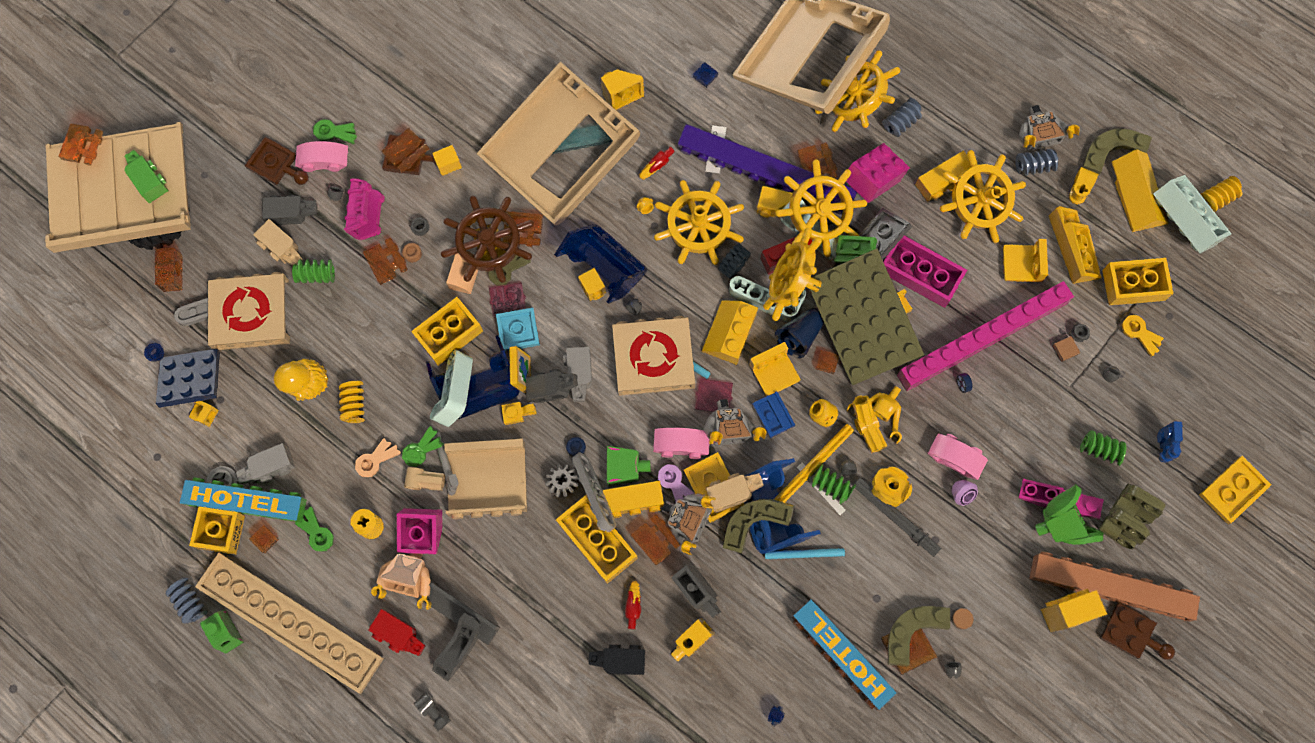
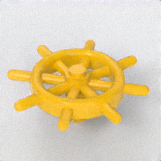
[815,50,900,132]
[940,150,1026,243]
[775,159,867,257]
[654,180,744,265]
[763,228,822,321]

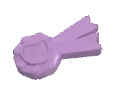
[658,464,695,502]

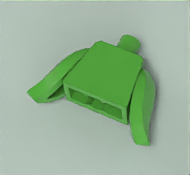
[1035,484,1103,545]

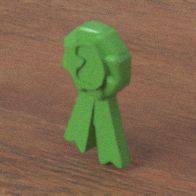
[313,120,357,144]
[402,426,443,467]
[295,507,334,552]

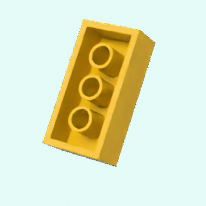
[556,494,638,584]

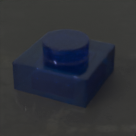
[693,62,718,88]

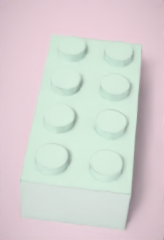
[1153,175,1232,253]

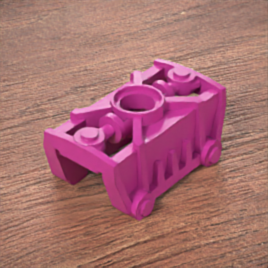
[344,178,385,240]

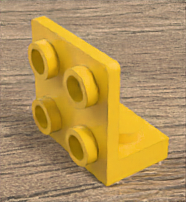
[1003,239,1048,282]
[749,342,800,396]

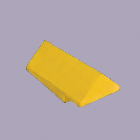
[1111,149,1169,232]
[1049,206,1102,284]

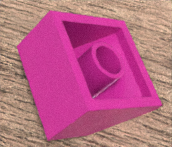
[397,508,442,554]

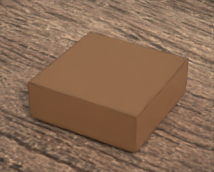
[1053,336,1080,362]

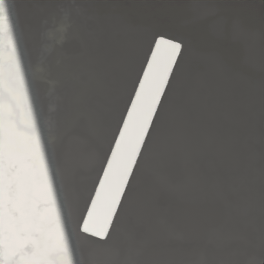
[797,463,846,515]

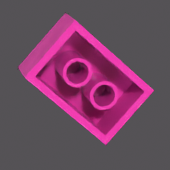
[846,143,910,203]

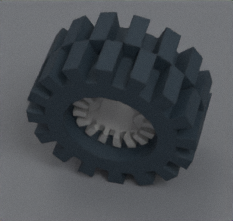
[718,244,751,279]

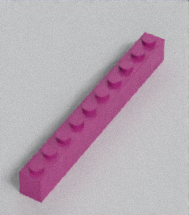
[897,281,1074,391]

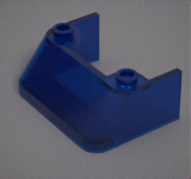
[554,224,647,304]
[426,335,520,420]

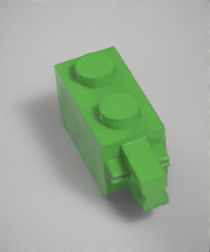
[124,150,168,203]

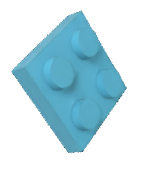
[496,308,540,352]

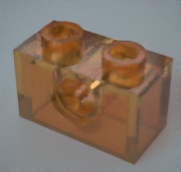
[155,248,182,292]

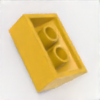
[702,300,758,365]

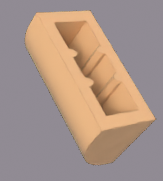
[446,251,478,294]

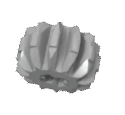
[546,464,579,498]

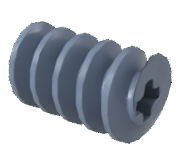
[882,98,922,137]
[1016,149,1058,176]
[165,578,208,624]

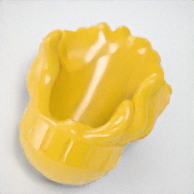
[274,359,328,401]

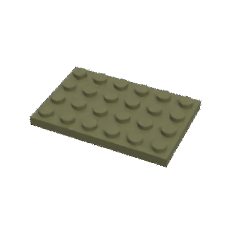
[810,248,925,386]

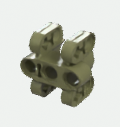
[1099,483,1166,550]

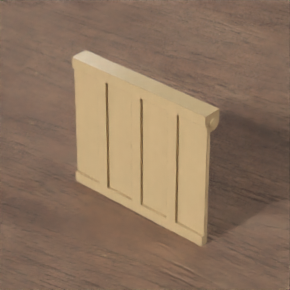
[45,122,191,253]

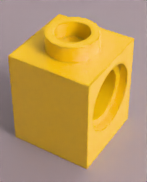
[578,268,606,301]

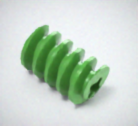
[292,259,335,283]
[1080,430,1126,466]
[812,464,856,504]

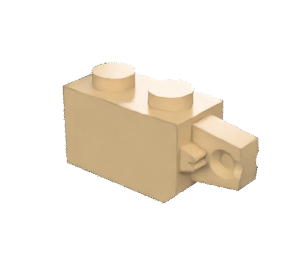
[253,219,303,266]
[706,473,764,513]

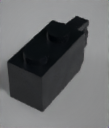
[588,644,645,675]

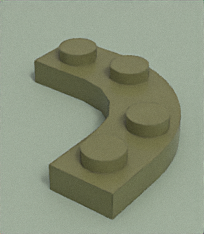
[1082,129,1152,174]
[723,499,794,553]
[887,606,950,667]

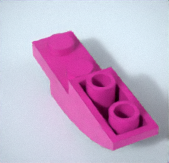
[1019,479,1104,520]

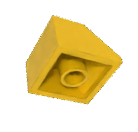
[601,70,644,110]

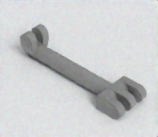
[431,432,459,496]

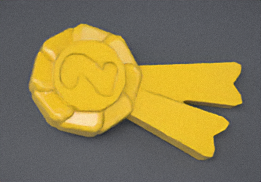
[1121,315,1164,357]

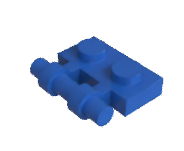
[1157,421,1183,463]

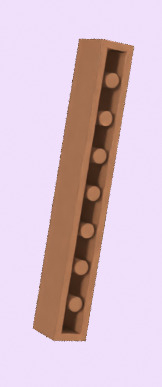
[1029,552,1200,622]

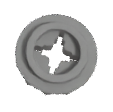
[206,466,238,487]

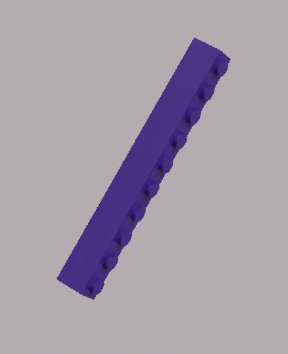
[678,124,857,215]

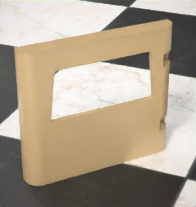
[733,0,890,114]
[476,62,640,225]

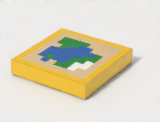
[509,346,531,393]

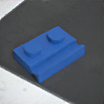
[752,391,795,438]

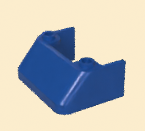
[744,458,821,554]

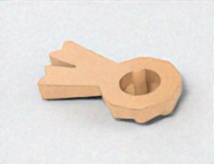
[355,438,401,477]

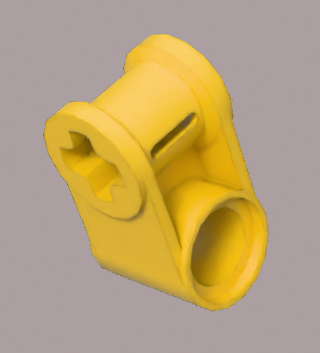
[1069,167,1099,205]

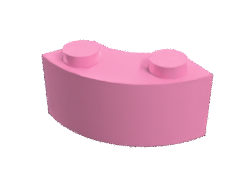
[295,141,348,172]
[653,428,709,459]
[928,434,988,480]

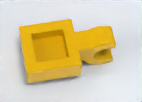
[501,402,537,425]

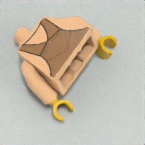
[371,553,431,610]

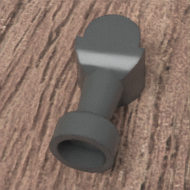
[414,692,451,731]

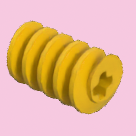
[1200,176,1242,212]
[339,381,365,423]
[350,509,384,539]

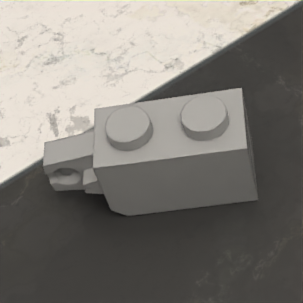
[563,347,592,402]
[236,443,296,484]

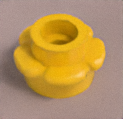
[636,197,654,214]

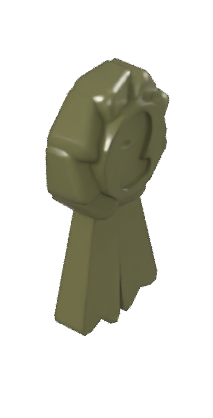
[489,255,531,286]

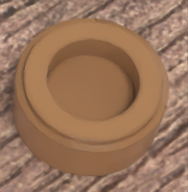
[402,243,422,262]
[952,608,974,629]

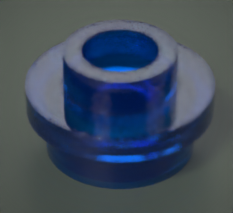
[144,343,164,362]
[768,706,785,726]

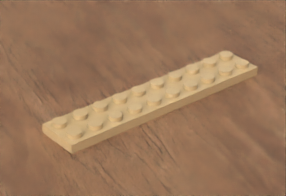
[195,553,384,694]

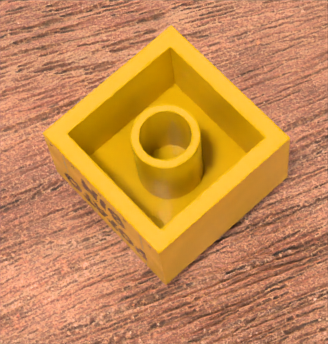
[189,507,245,555]

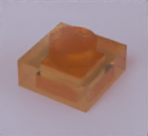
[816,350,839,374]
[249,525,279,554]

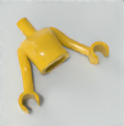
[846,386,902,444]

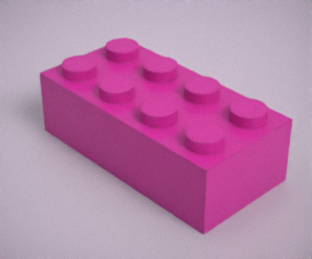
[884,236,967,308]

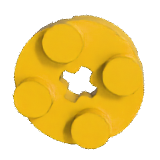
[872,467,912,507]

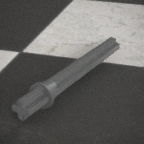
[853,478,942,557]

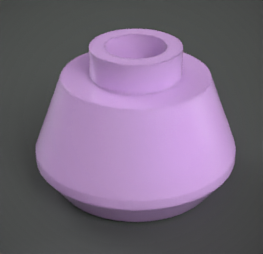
[951,480,978,505]

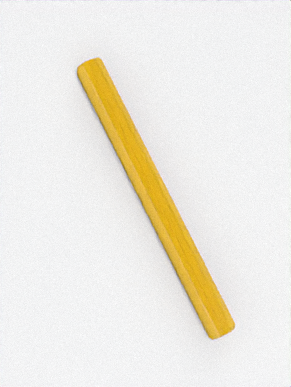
[773,424,854,503]

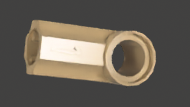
[404,467,445,491]

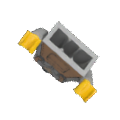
[1018,105,1080,151]
[703,399,766,446]
[662,493,716,555]

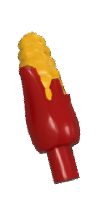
[639,147,675,180]
[625,581,641,630]

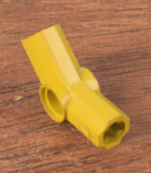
[852,395,887,454]

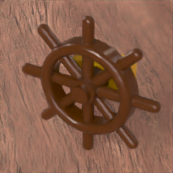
[441,196,534,283]

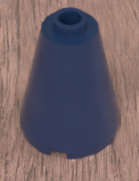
[775,308,824,359]

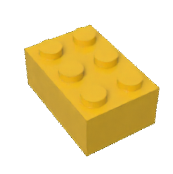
[1102,258,1174,306]
[411,297,483,366]
[1041,589,1107,632]

